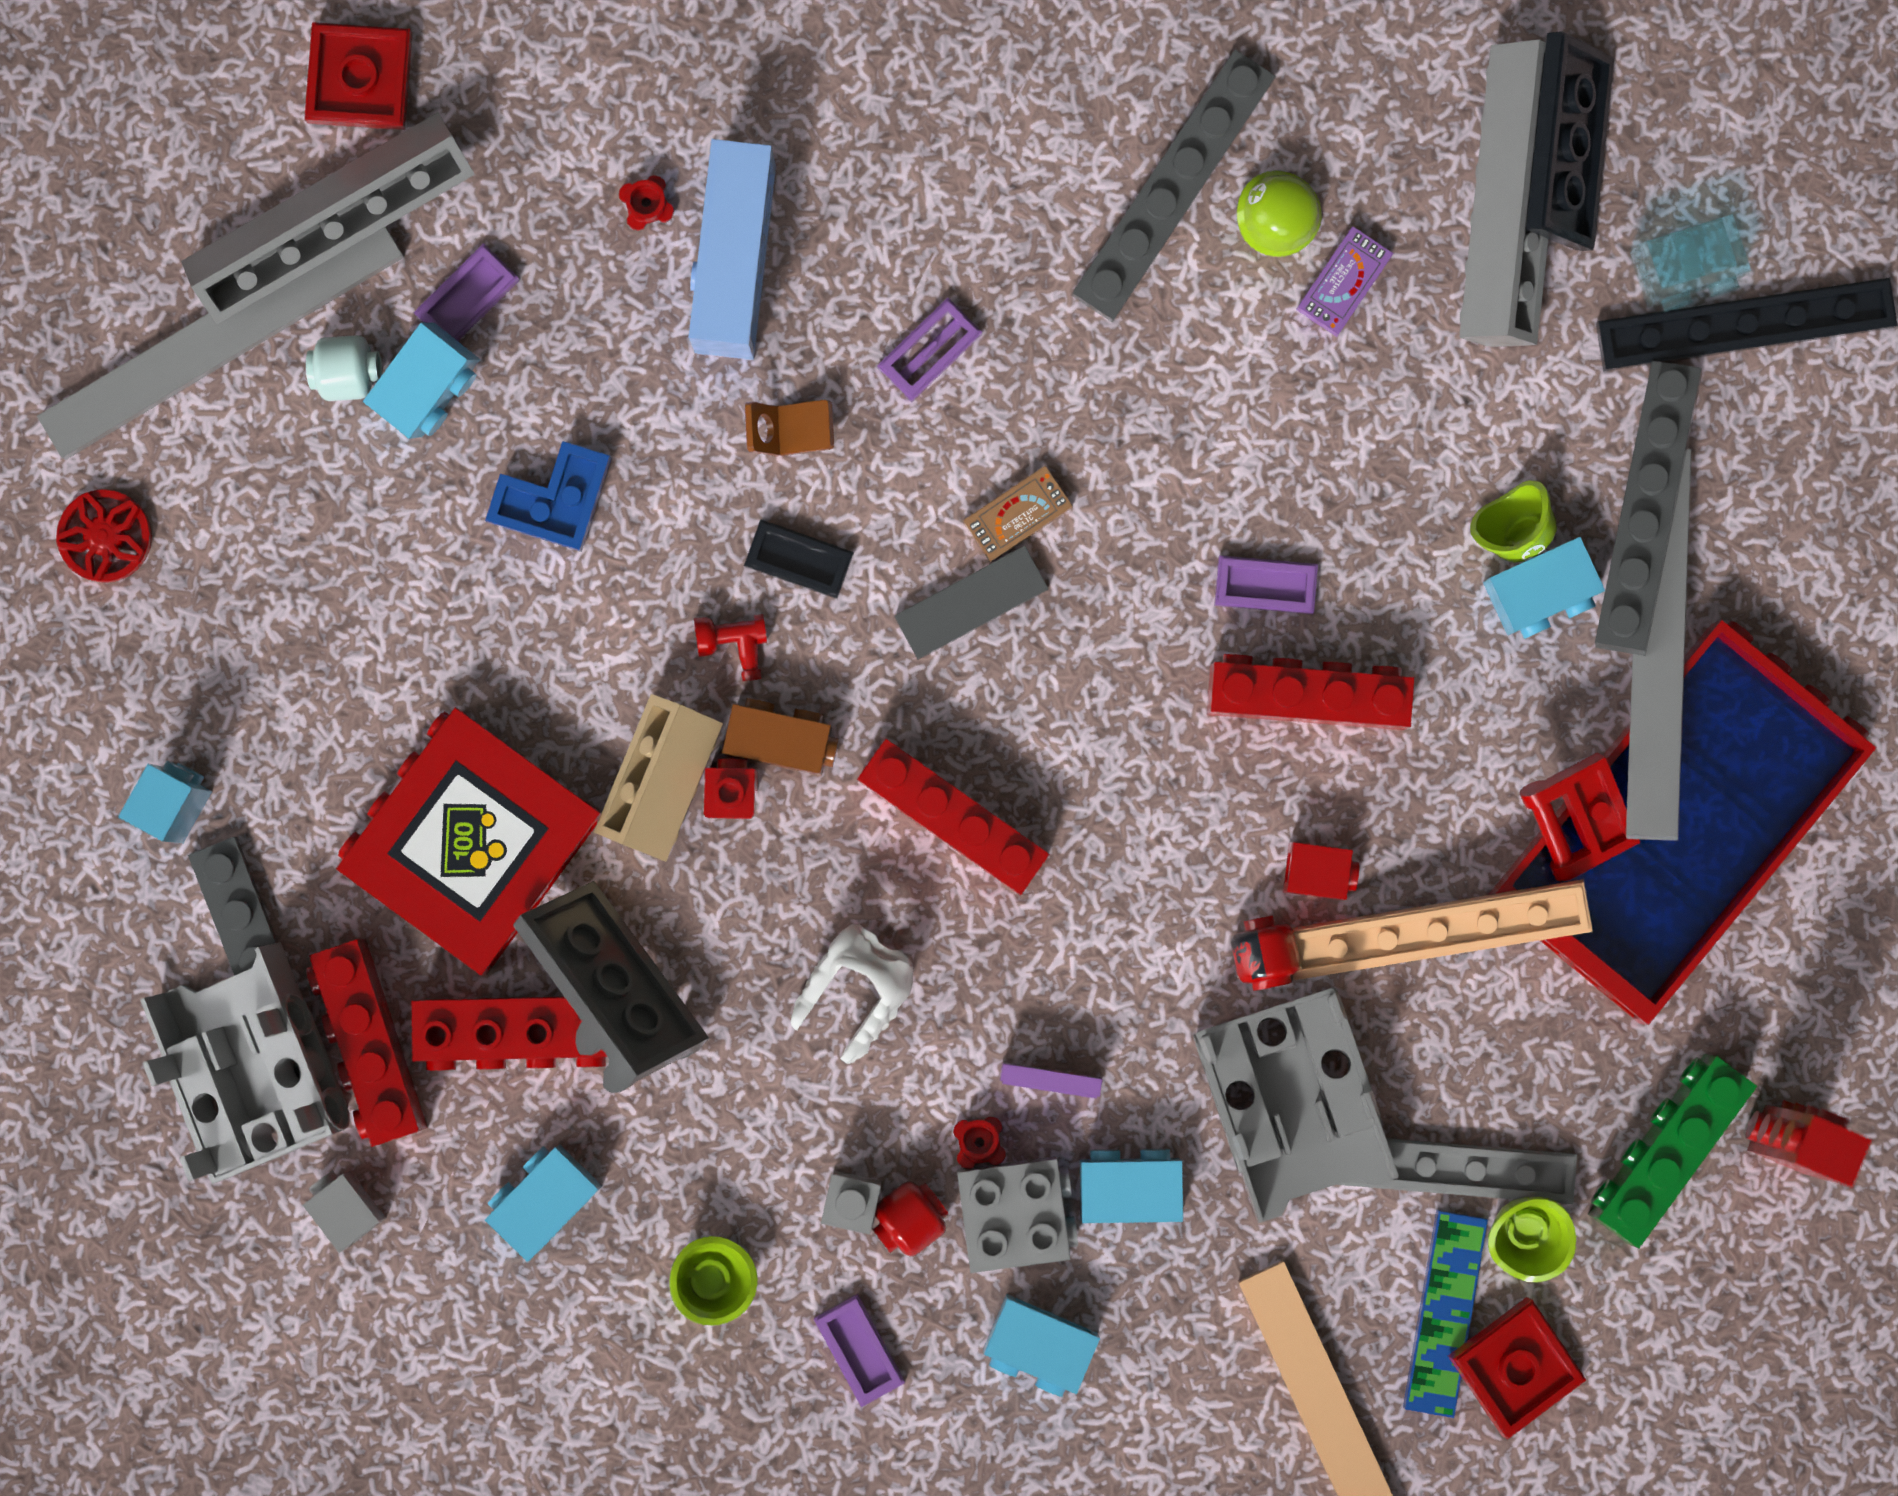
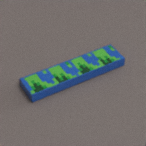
[1403,1210,1488,1418]

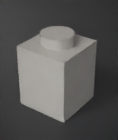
[821,1170,882,1235]
[303,1171,386,1253]

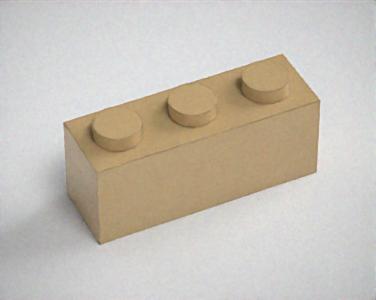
[594,694,723,862]

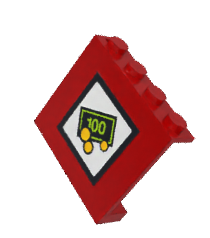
[336,707,602,976]

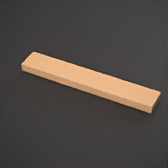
[1292,879,1593,980]
[1238,1260,1393,1496]

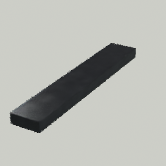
[1596,278,1898,372]

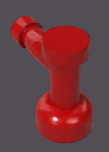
[693,614,767,681]

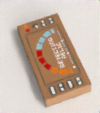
[963,466,1073,563]

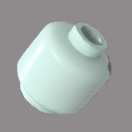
[306,336,382,401]

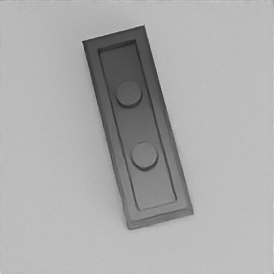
[894,546,1048,660]

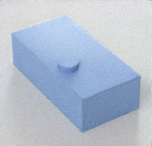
[688,139,776,360]

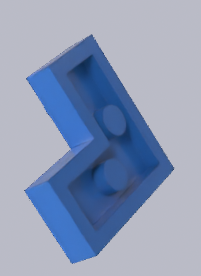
[485,441,612,552]

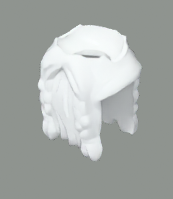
[791,924,914,1064]

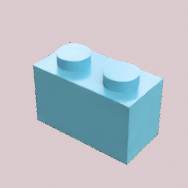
[363,323,481,439]
[1483,537,1605,639]
[118,761,212,844]
[485,1145,602,1262]
[1080,1149,1183,1223]
[983,1294,1100,1397]

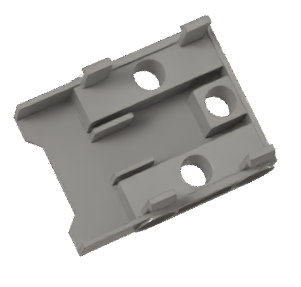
[140,942,350,1184]
[1193,987,1399,1223]

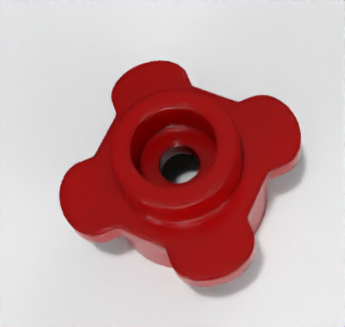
[619,175,674,231]
[953,1116,1006,1169]

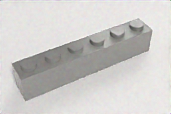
[1459,39,1548,347]
[181,112,475,324]

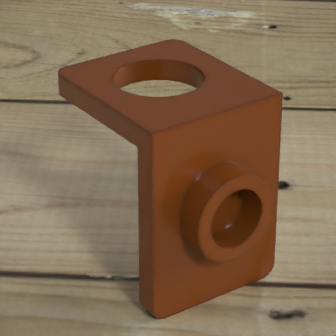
[745,400,834,456]

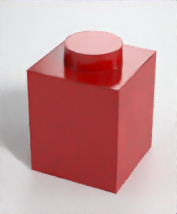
[1283,842,1359,900]

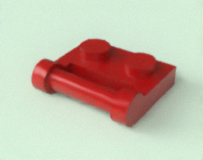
[1519,752,1640,881]

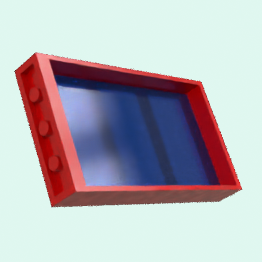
[1488,620,1877,1025]

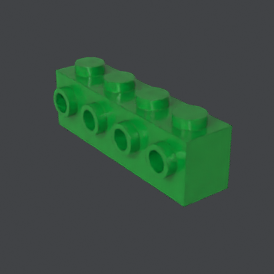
[1588,1054,1758,1249]

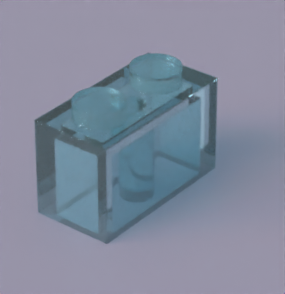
[1630,214,1752,312]

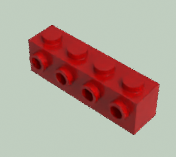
[1207,654,1415,730]
[306,939,428,1147]
[411,997,607,1071]
[1745,1100,1872,1188]

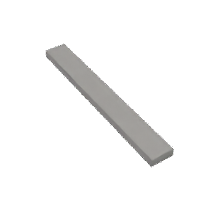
[37,227,404,460]
[1626,449,1692,840]

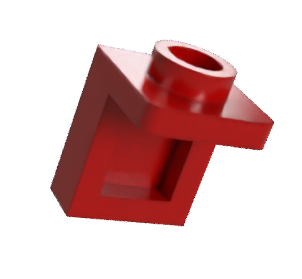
[704,759,758,819]

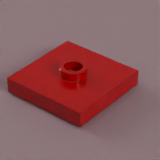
[304,22,413,130]
[1448,1297,1586,1440]

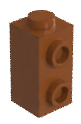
[722,698,839,776]

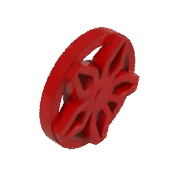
[56,489,152,583]

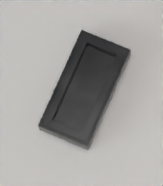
[744,519,854,600]

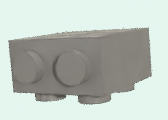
[957,1156,1078,1273]

